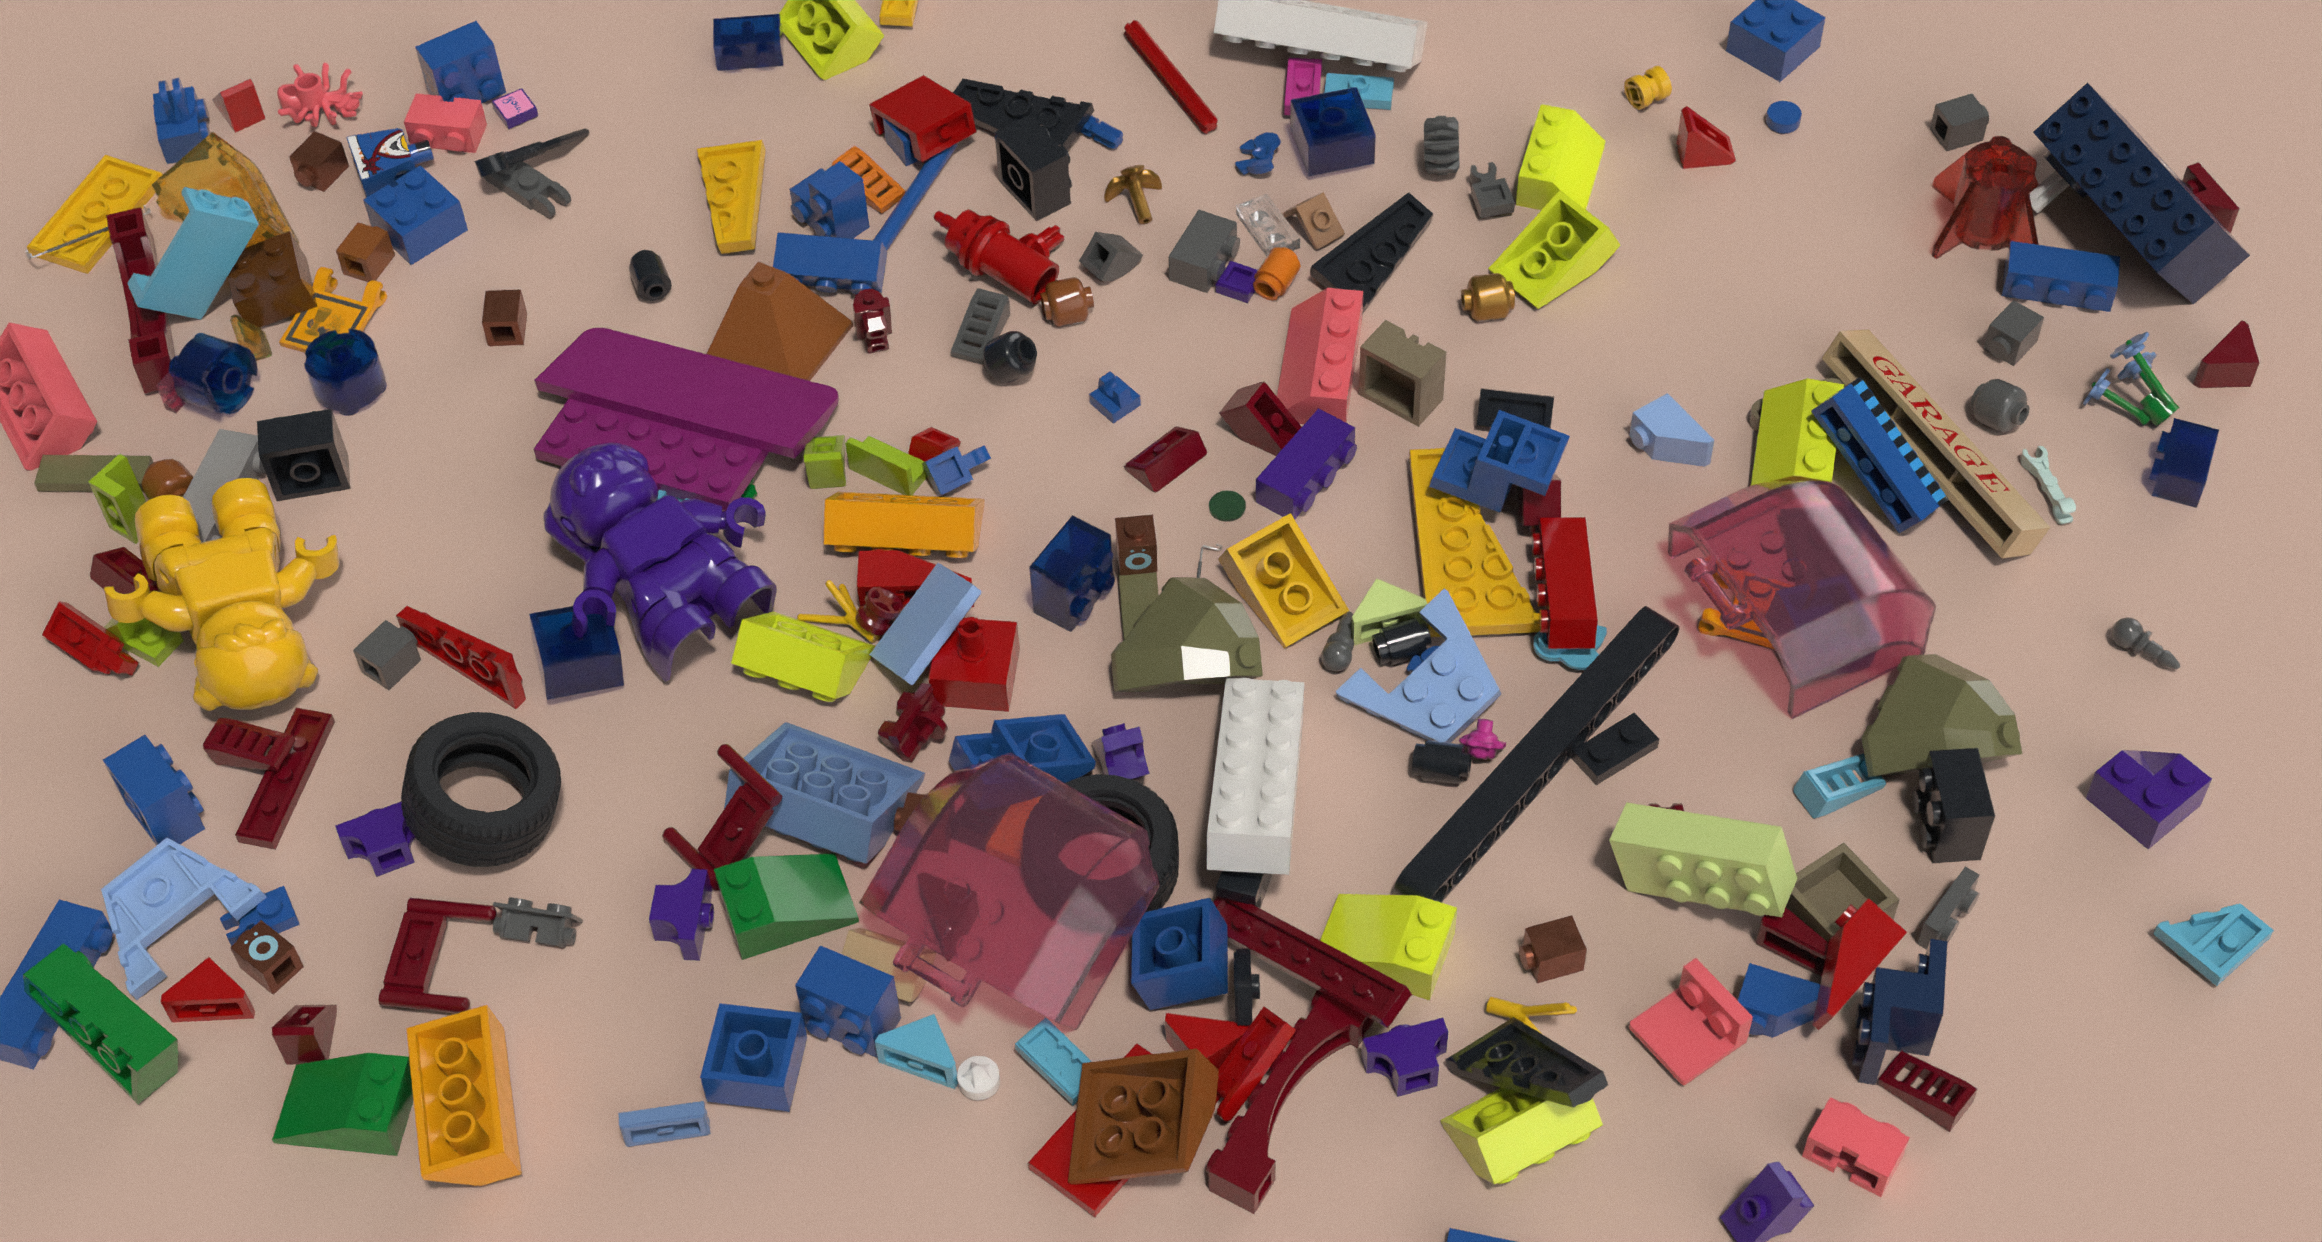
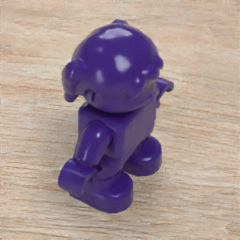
[543,442,777,682]

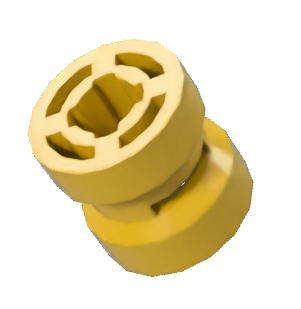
[1624,65,1672,110]

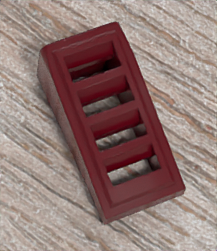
[203,718,296,771]
[1756,908,1829,977]
[1877,1051,1978,1132]

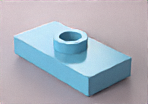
[1324,73,1394,110]
[1015,1017,1092,1105]

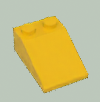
[1218,513,1350,649]

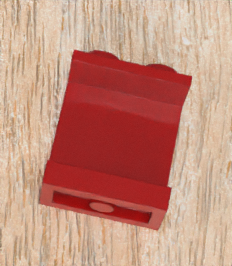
[869,75,977,162]

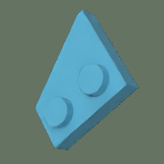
[2153,903,2274,986]

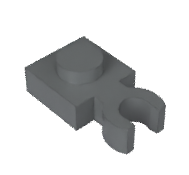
[1470,162,1515,218]

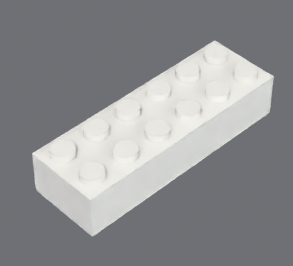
[1214,0,1428,72]
[1207,678,1304,875]

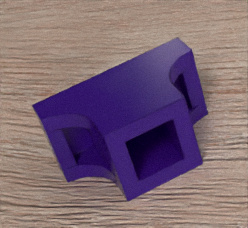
[1092,723,1150,779]
[335,802,416,877]
[649,869,714,961]
[1361,1017,1448,1097]
[1720,1161,1815,1242]

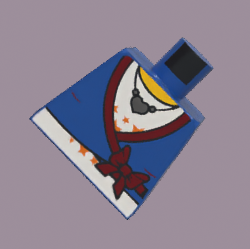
[346,128,434,197]

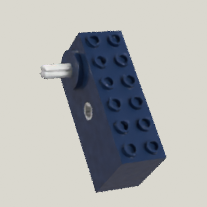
[2024,82,2250,304]

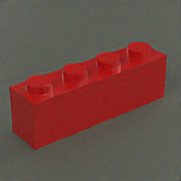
[1532,517,1598,649]

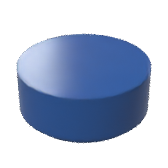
[1766,101,1802,133]

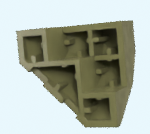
[1111,577,1263,692]
[1861,654,2023,777]

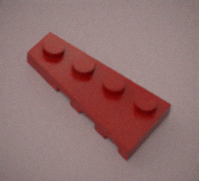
[396,606,526,709]

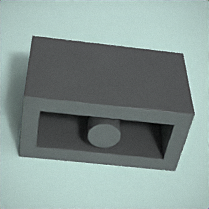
[1168,209,1240,293]

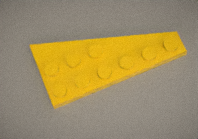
[1409,448,1540,637]

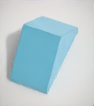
[875,1014,958,1089]

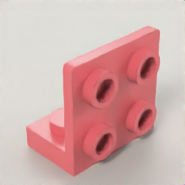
[1629,958,1753,1085]

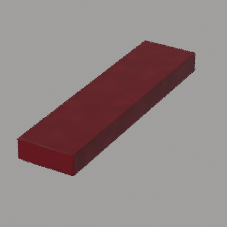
[235,707,335,850]

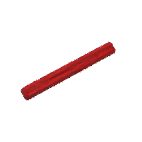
[1124,20,1218,134]

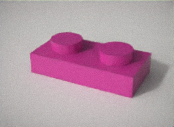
[1284,58,1322,116]

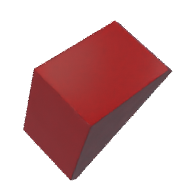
[212,79,266,133]
[1676,106,1736,169]
[160,957,255,1023]
[1165,1013,1250,1069]

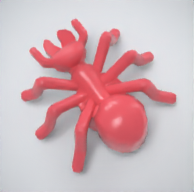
[277,63,363,127]

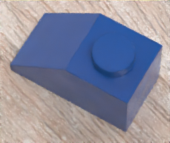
[1738,963,1820,1038]

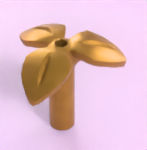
[1104,165,1162,224]

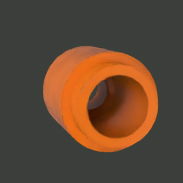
[1253,247,1301,300]

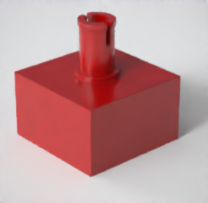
[929,617,1020,712]

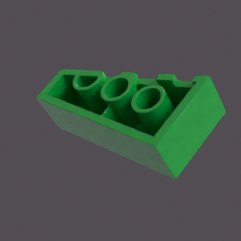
[23,943,179,1104]

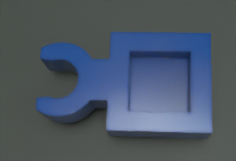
[220,886,300,946]

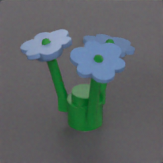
[2082,332,2180,427]

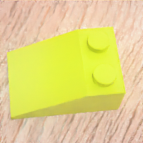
[1488,190,1621,309]
[1320,894,1457,1000]

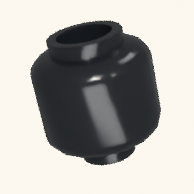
[983,331,1037,383]

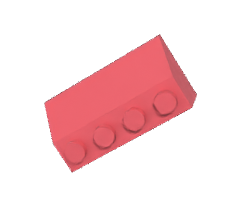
[1277,288,1363,424]
[0,322,97,470]

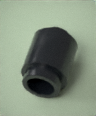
[629,250,672,301]
[1372,618,1432,665]
[1412,741,1472,784]

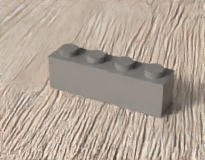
[183,429,265,542]

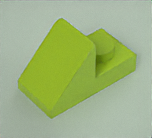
[804,435,847,489]
[104,618,184,667]

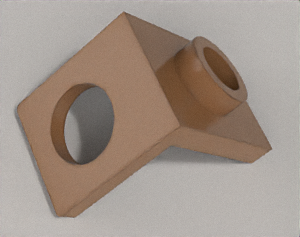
[1280,192,1345,250]

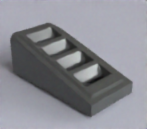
[950,288,1010,365]

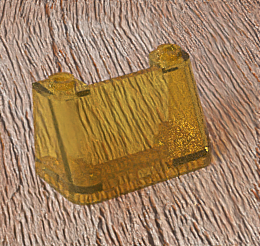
[152,131,299,277]

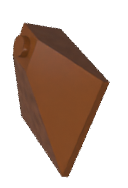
[706,261,853,381]
[1068,1049,1219,1185]

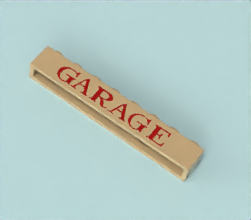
[1822,329,2051,558]

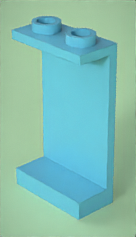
[127,187,259,319]

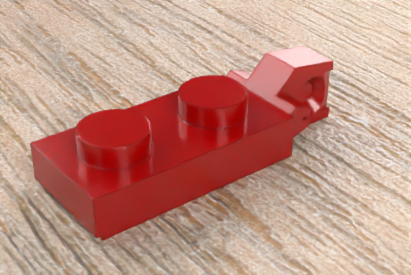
[42,601,139,676]

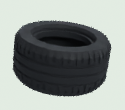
[401,712,561,867]
[1023,774,1179,933]

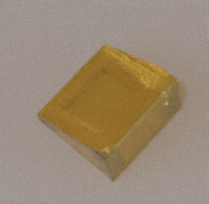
[230,314,273,364]

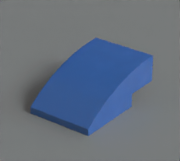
[949,714,1096,810]

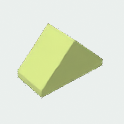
[1351,578,1428,645]

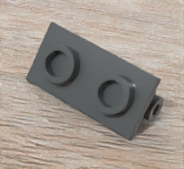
[493,897,583,948]

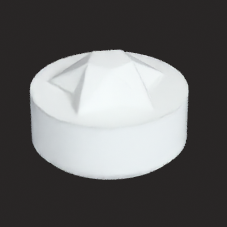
[957,1056,1000,1100]

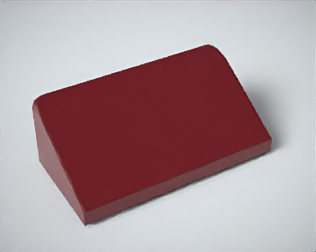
[1124,426,1207,492]
[90,547,158,594]

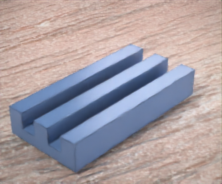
[618,1101,711,1147]

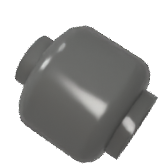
[1971,379,2030,432]

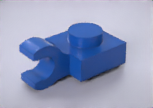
[922,445,991,496]

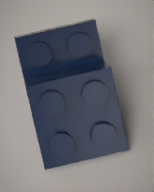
[1852,939,1948,1085]

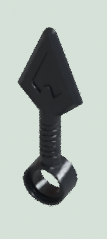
[474,128,590,178]

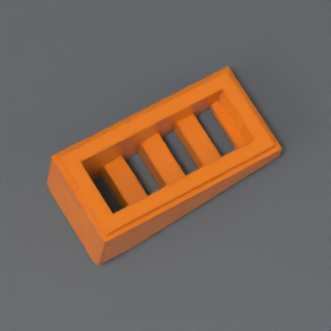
[832,146,906,214]

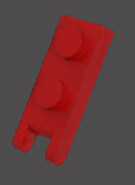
[1216,1006,1296,1121]

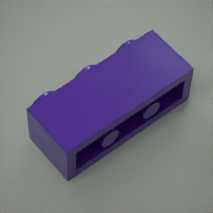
[1256,408,1357,519]

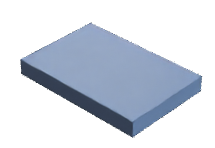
[869,562,982,685]

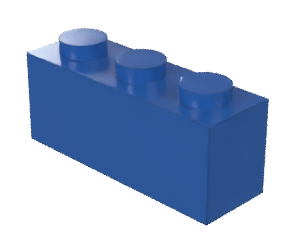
[773,232,887,295]
[2001,241,2120,312]

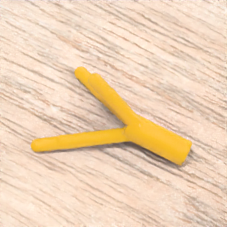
[797,580,880,643]
[1486,996,1577,1034]

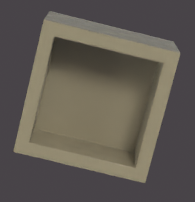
[1359,320,1446,427]
[1786,843,1900,943]

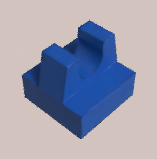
[1089,371,1141,424]

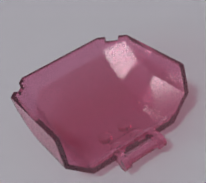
[1668,481,1936,719]
[859,753,1160,1030]

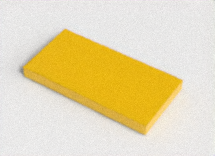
[27,155,165,274]

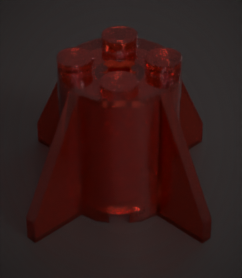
[1932,136,2039,259]

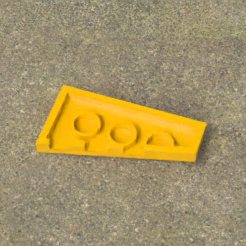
[697,140,766,254]

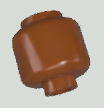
[1040,277,1094,327]
[141,459,193,499]

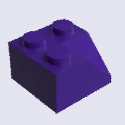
[2086,750,2212,850]

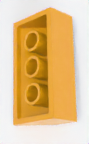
[824,491,985,558]
[406,1005,522,1186]

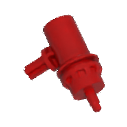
[933,209,1065,304]

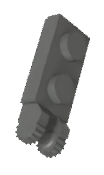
[484,151,571,218]

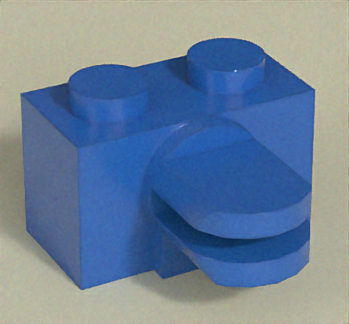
[153,78,212,164]

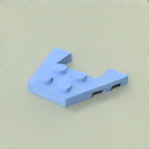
[1335,588,1501,743]
[101,838,267,1000]

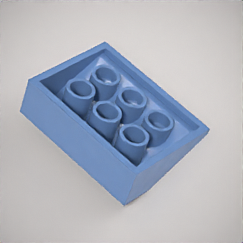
[724,722,925,864]

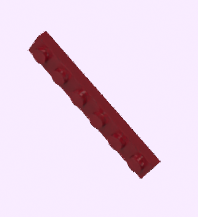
[1213,897,1412,1028]

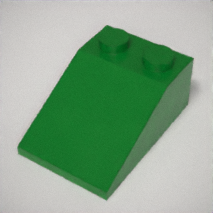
[714,854,859,960]
[272,1053,414,1156]

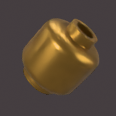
[1461,273,1515,322]

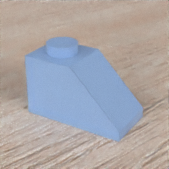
[1629,393,1714,467]

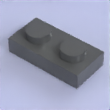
[1917,866,1980,950]

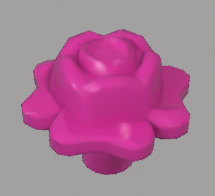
[1459,719,1506,760]

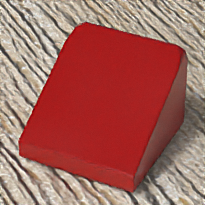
[908,427,961,462]

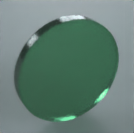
[1209,490,1246,522]

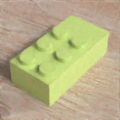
[1609,802,1797,917]

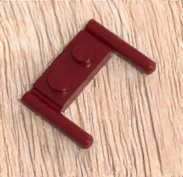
[662,744,783,891]
[379,897,497,1013]

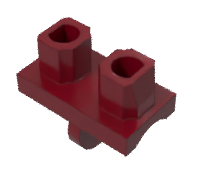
[853,289,892,353]
[878,683,948,763]

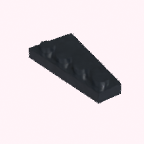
[953,79,1095,150]
[1310,192,1433,314]
[1445,1017,1608,1108]

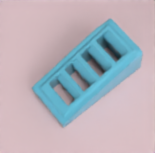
[1793,753,1887,818]

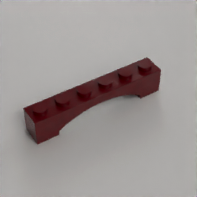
[106,207,181,393]
[1206,990,1374,1214]

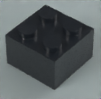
[994,115,1072,221]
[257,409,351,501]
[1912,748,1995,863]

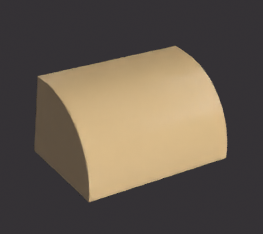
[842,927,937,1003]

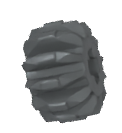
[1424,115,1460,175]

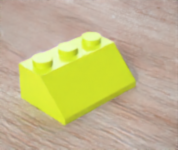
[774,0,885,80]
[1516,104,1606,210]
[1750,378,1844,502]
[731,611,875,702]
[1440,1087,1603,1185]

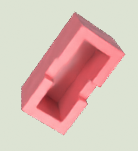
[404,93,487,153]
[1802,1097,1910,1197]

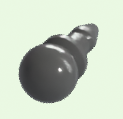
[1321,611,1354,672]
[2112,617,2180,669]

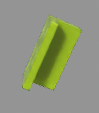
[845,436,928,495]
[88,454,146,544]

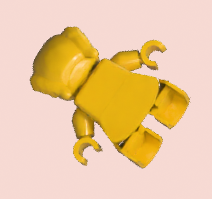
[104,478,339,711]

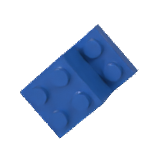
[1430,410,1570,513]

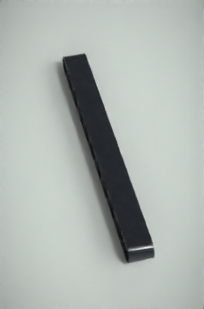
[1394,606,1680,903]

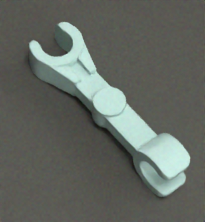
[2020,446,2076,524]

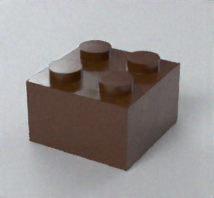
[228,231,317,331]

